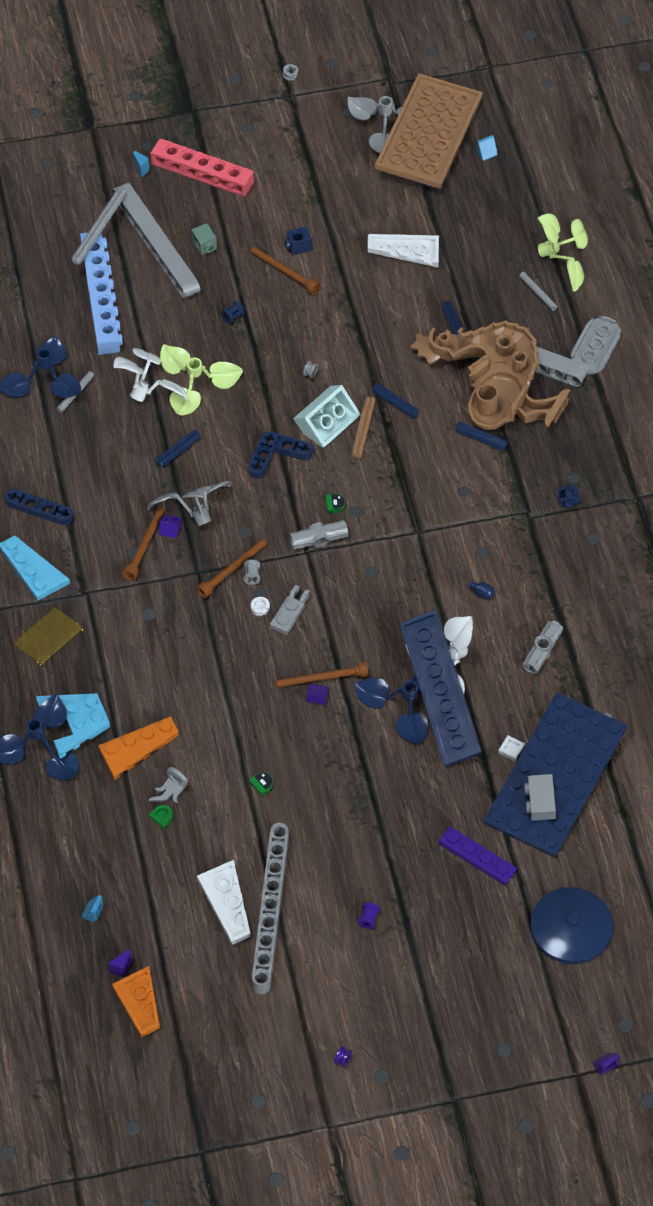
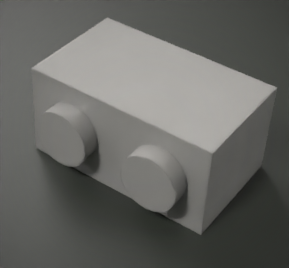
[524,774,556,821]

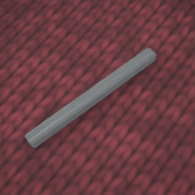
[72,187,126,265]

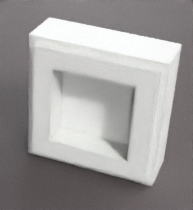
[498,735,525,762]

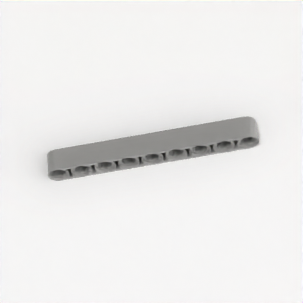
[112,183,200,298]
[252,823,289,994]

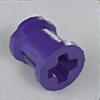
[357,902,380,929]

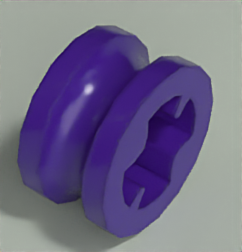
[334,1046,352,1067]

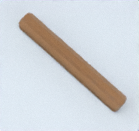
[352,396,375,459]

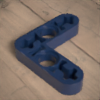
[248,432,313,479]

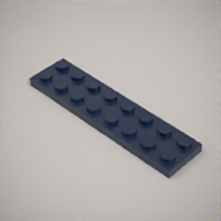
[400,610,483,767]

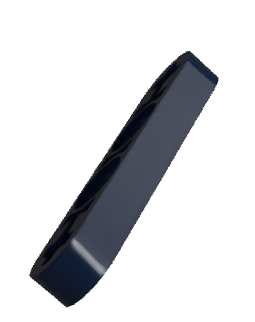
[5,489,73,525]

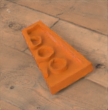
[98,716,179,780]

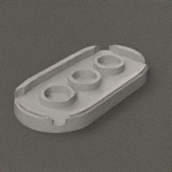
[571,316,621,374]

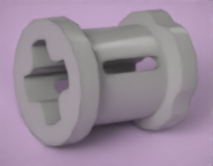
[243,560,261,585]

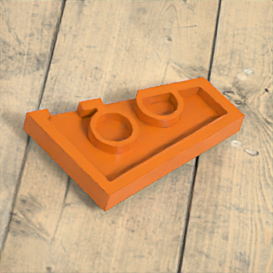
[112,966,160,1038]

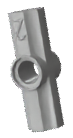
[289,520,348,550]
[522,620,563,675]

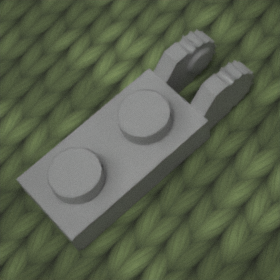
[270,585,310,635]

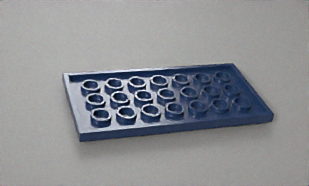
[484,692,627,858]

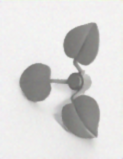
[348,96,403,154]
[147,481,231,526]

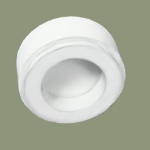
[251,597,270,616]

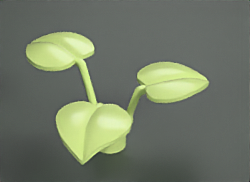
[537,214,588,292]
[160,344,243,415]

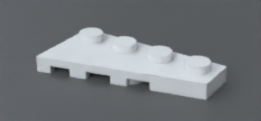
[368,234,439,267]
[197,860,251,945]

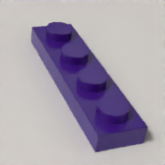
[439,826,517,886]

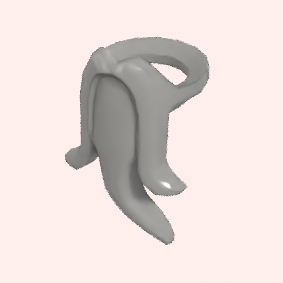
[149,767,188,804]

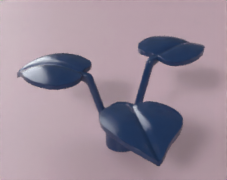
[0,336,81,398]
[355,674,428,745]
[0,694,79,780]

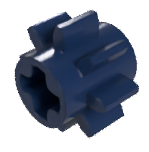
[557,484,580,508]

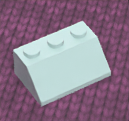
[293,385,361,448]

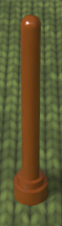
[250,247,321,295]
[122,507,164,581]
[196,539,267,599]
[275,661,368,687]

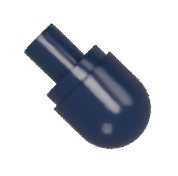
[468,581,495,600]

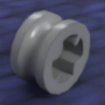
[283,64,298,80]
[303,361,318,379]

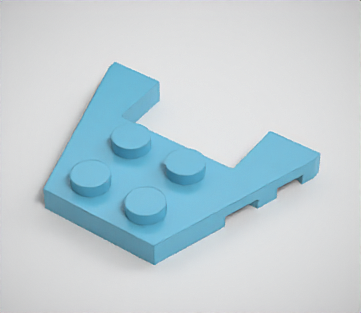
[36,694,110,758]

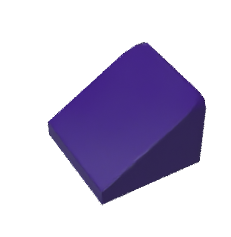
[159,515,183,538]
[306,684,329,705]
[108,950,132,977]
[593,1053,620,1075]

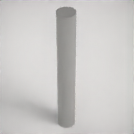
[519,272,558,311]
[57,371,94,413]

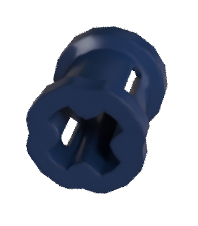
[221,301,245,324]

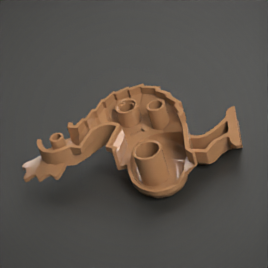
[410,320,570,430]

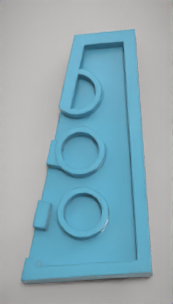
[0,536,70,601]

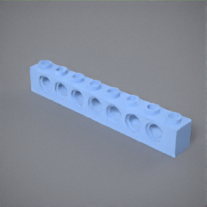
[80,232,123,355]

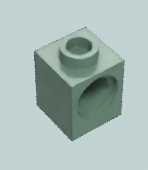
[191,223,217,255]

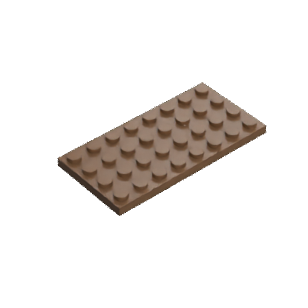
[375,73,483,189]

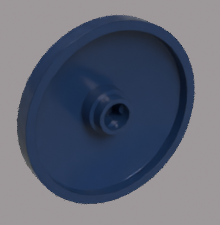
[530,887,613,965]

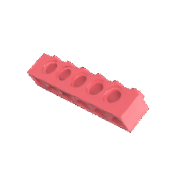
[151,138,254,197]

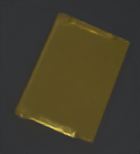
[14,607,82,666]

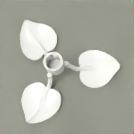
[113,348,188,402]
[406,616,473,693]

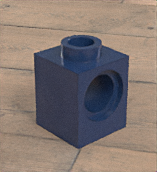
[284,226,312,256]

